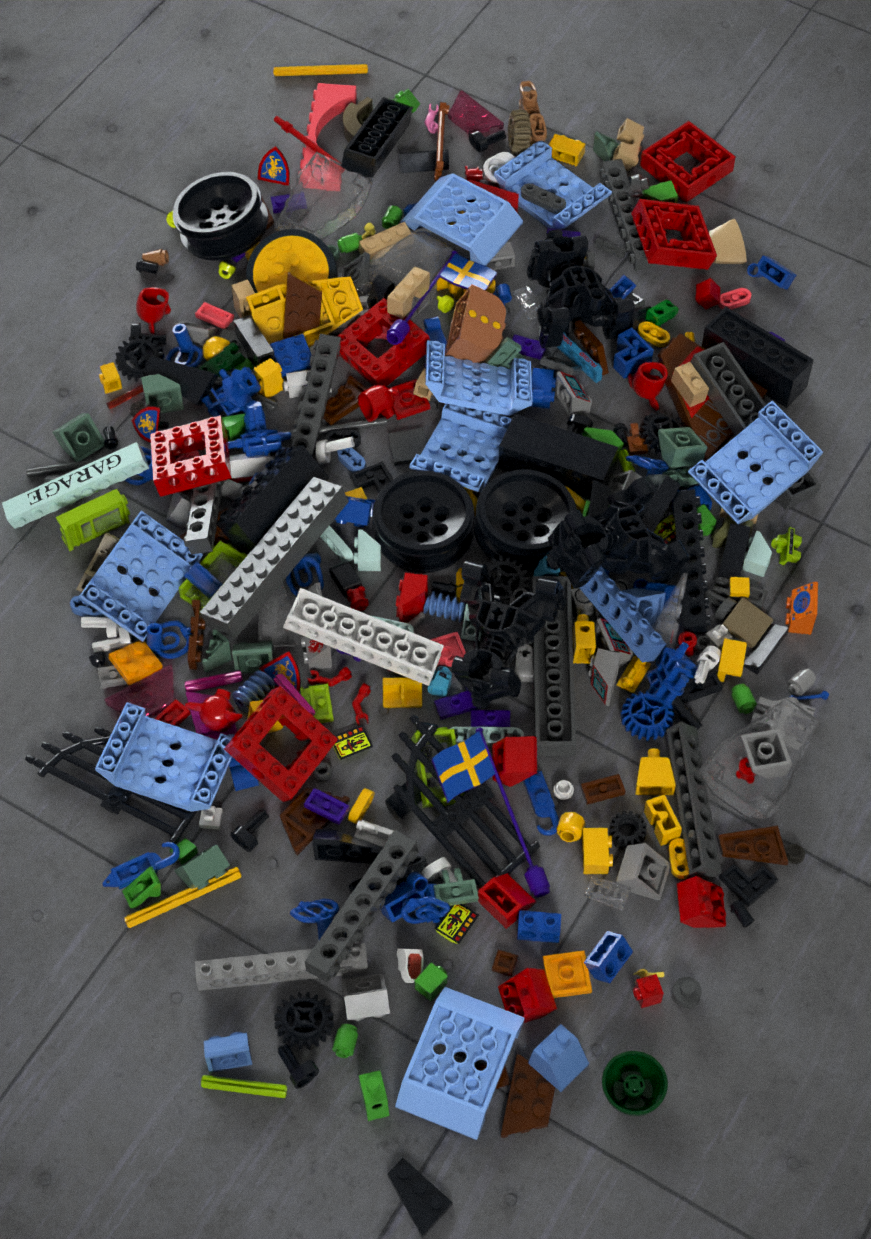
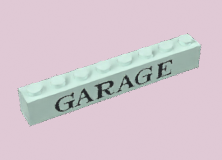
[2,442,149,529]

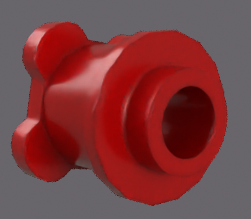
[465,166,483,182]
[346,586,369,612]
[675,631,697,657]
[736,757,757,784]

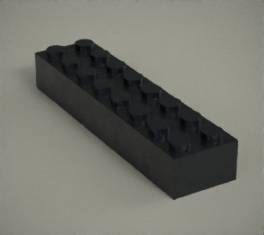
[341,97,413,178]

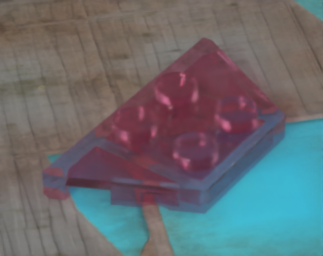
[448,91,504,134]
[104,664,174,718]

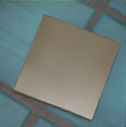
[723,597,773,649]

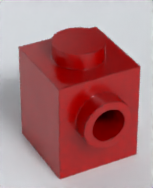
[695,278,720,310]
[633,974,664,1008]

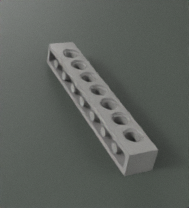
[195,943,368,991]

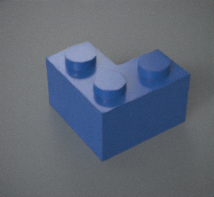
[613,327,654,379]

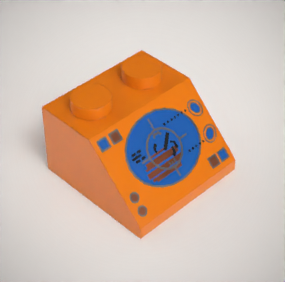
[785,582,818,635]

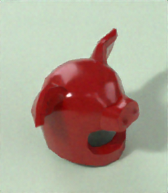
[136,287,171,334]
[628,362,668,412]
[358,385,399,422]
[185,689,243,732]

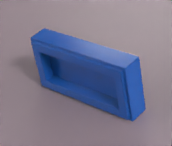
[184,561,223,599]

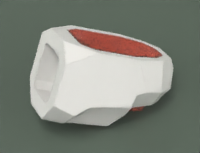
[396,949,424,983]

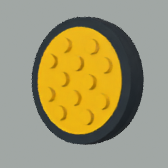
[246,229,338,293]

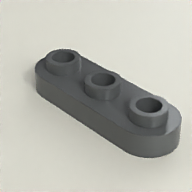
[521,184,566,214]

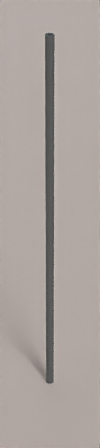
[26,417,387,477]

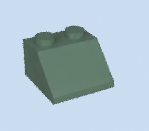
[141,374,184,414]
[52,413,104,462]
[658,427,707,468]
[232,641,274,674]
[174,845,230,890]

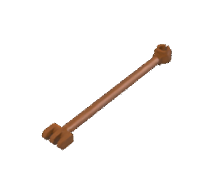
[434,102,449,181]

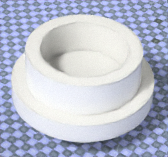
[554,780,574,800]

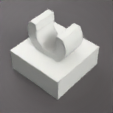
[705,624,733,649]
[199,806,223,830]

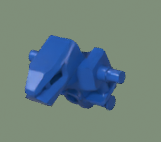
[202,367,261,417]
[228,400,291,457]
[647,642,698,706]

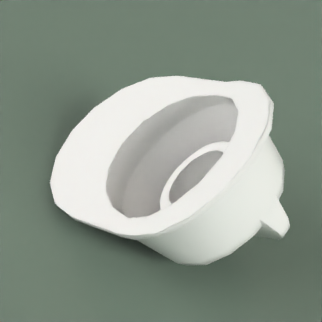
[483,152,515,183]

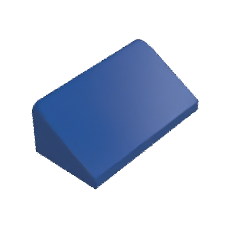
[609,275,637,299]

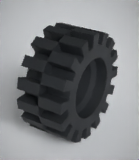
[609,811,647,850]

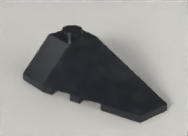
[312,828,397,864]

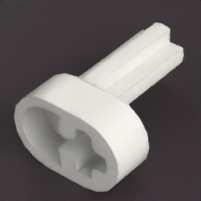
[316,437,355,465]
[81,617,120,639]
[92,625,133,654]
[694,646,721,684]
[422,857,456,883]

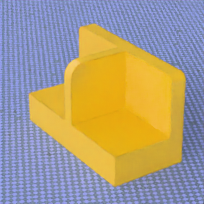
[717,638,747,682]
[383,678,422,708]

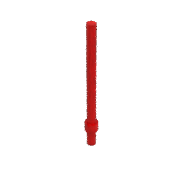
[274,116,345,172]

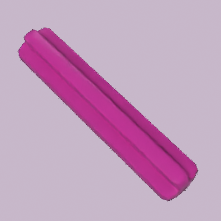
[185,670,242,692]
[274,674,316,716]

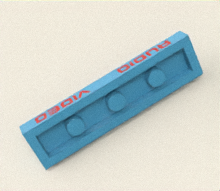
[557,332,602,383]

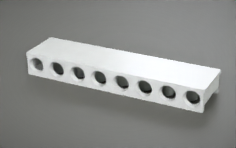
[283,588,444,686]

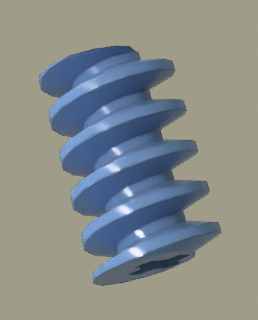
[424,591,466,623]
[232,670,275,713]

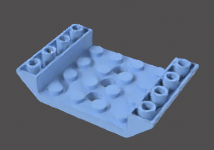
[494,141,612,229]
[401,173,523,266]
[425,340,533,416]
[688,400,823,525]
[409,403,512,493]
[79,511,203,642]
[95,702,233,812]
[395,987,525,1140]

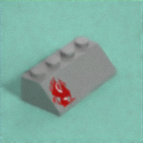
[300,582,332,671]

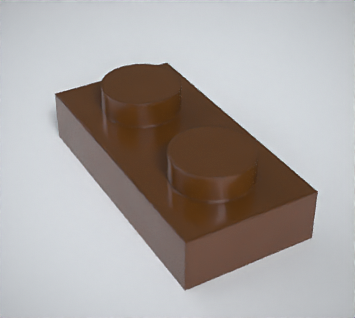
[580,774,626,805]

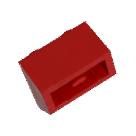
[396,572,428,623]
[492,736,537,787]
[478,874,536,929]
[677,876,726,928]
[498,968,557,1023]

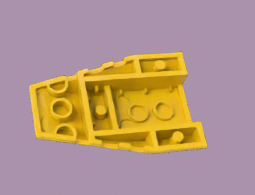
[246,276,363,348]

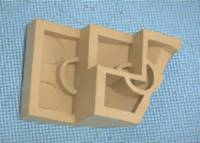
[709,219,747,264]

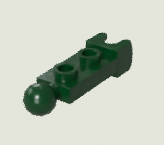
[198,342,246,377]

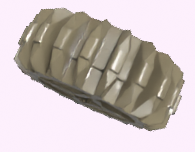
[508,109,531,155]

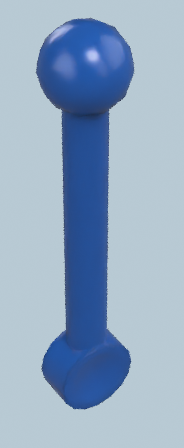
[790,691,829,700]

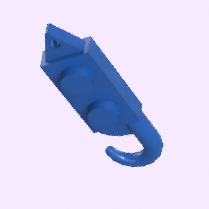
[523,771,559,836]
[102,842,180,890]

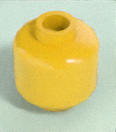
[557,812,585,842]

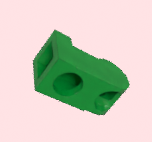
[645,299,679,328]

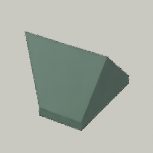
[593,131,619,161]
[202,629,232,672]

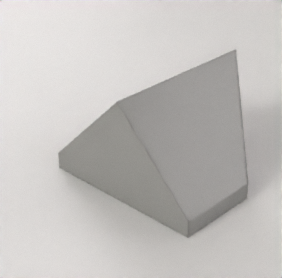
[166,492,191,529]

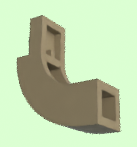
[343,97,373,143]
[76,532,120,592]

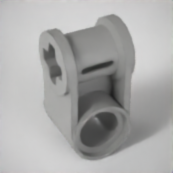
[514,644,534,683]

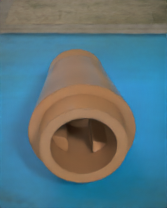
[142,249,169,266]

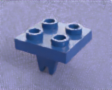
[270,334,312,377]

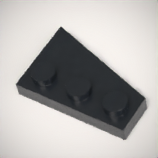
[387,1157,453,1238]

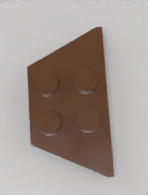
[283,272,322,339]
[280,788,350,856]
[501,1054,555,1138]

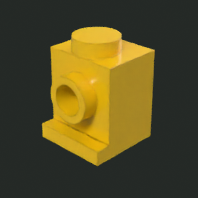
[99,362,122,394]

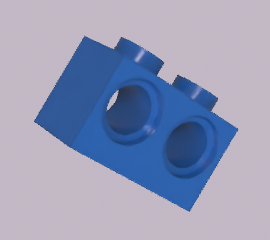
[517,910,561,943]
[584,931,633,983]

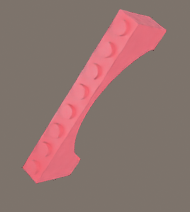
[298,83,357,191]

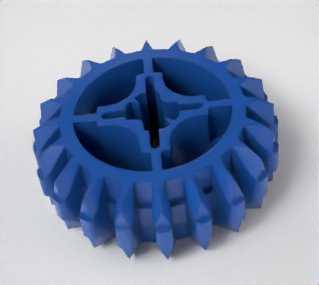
[620,689,674,741]

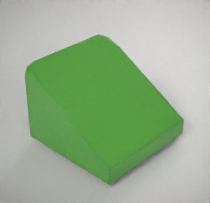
[169,838,198,865]

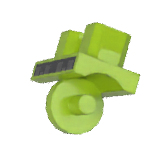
[771,527,802,565]

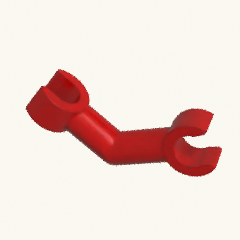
[307,667,352,687]
[352,683,371,726]

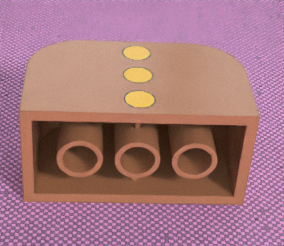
[445,284,506,363]

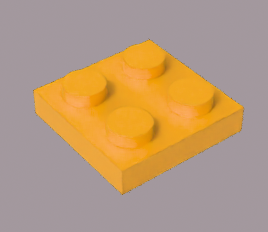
[109,640,163,686]
[542,950,592,998]

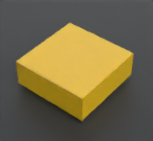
[729,577,750,597]

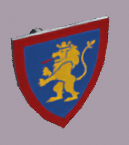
[257,146,290,186]
[131,407,169,443]
[259,651,301,692]

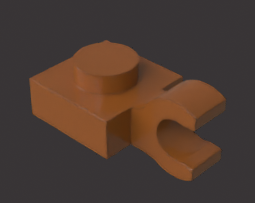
[627,423,648,456]

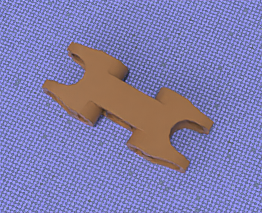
[519,81,547,146]

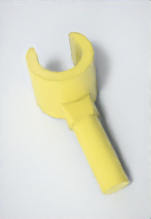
[362,223,376,240]
[633,969,664,983]

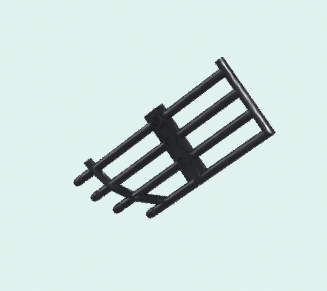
[391,715,540,888]
[25,726,197,844]

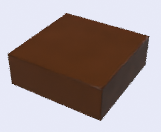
[492,949,518,977]

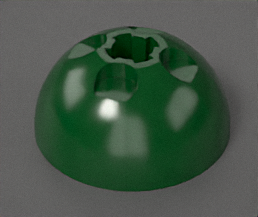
[602,1051,668,1116]

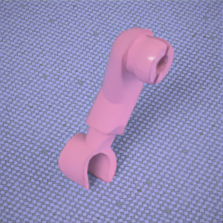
[425,104,438,134]

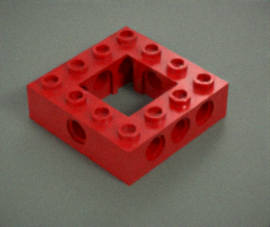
[640,121,736,203]
[631,199,717,270]
[336,298,430,386]
[150,415,232,497]
[224,686,338,802]

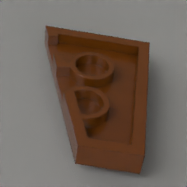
[574,320,609,376]
[323,375,367,425]

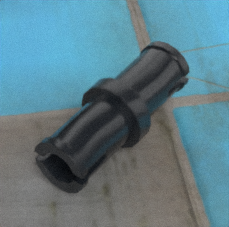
[672,696,703,730]

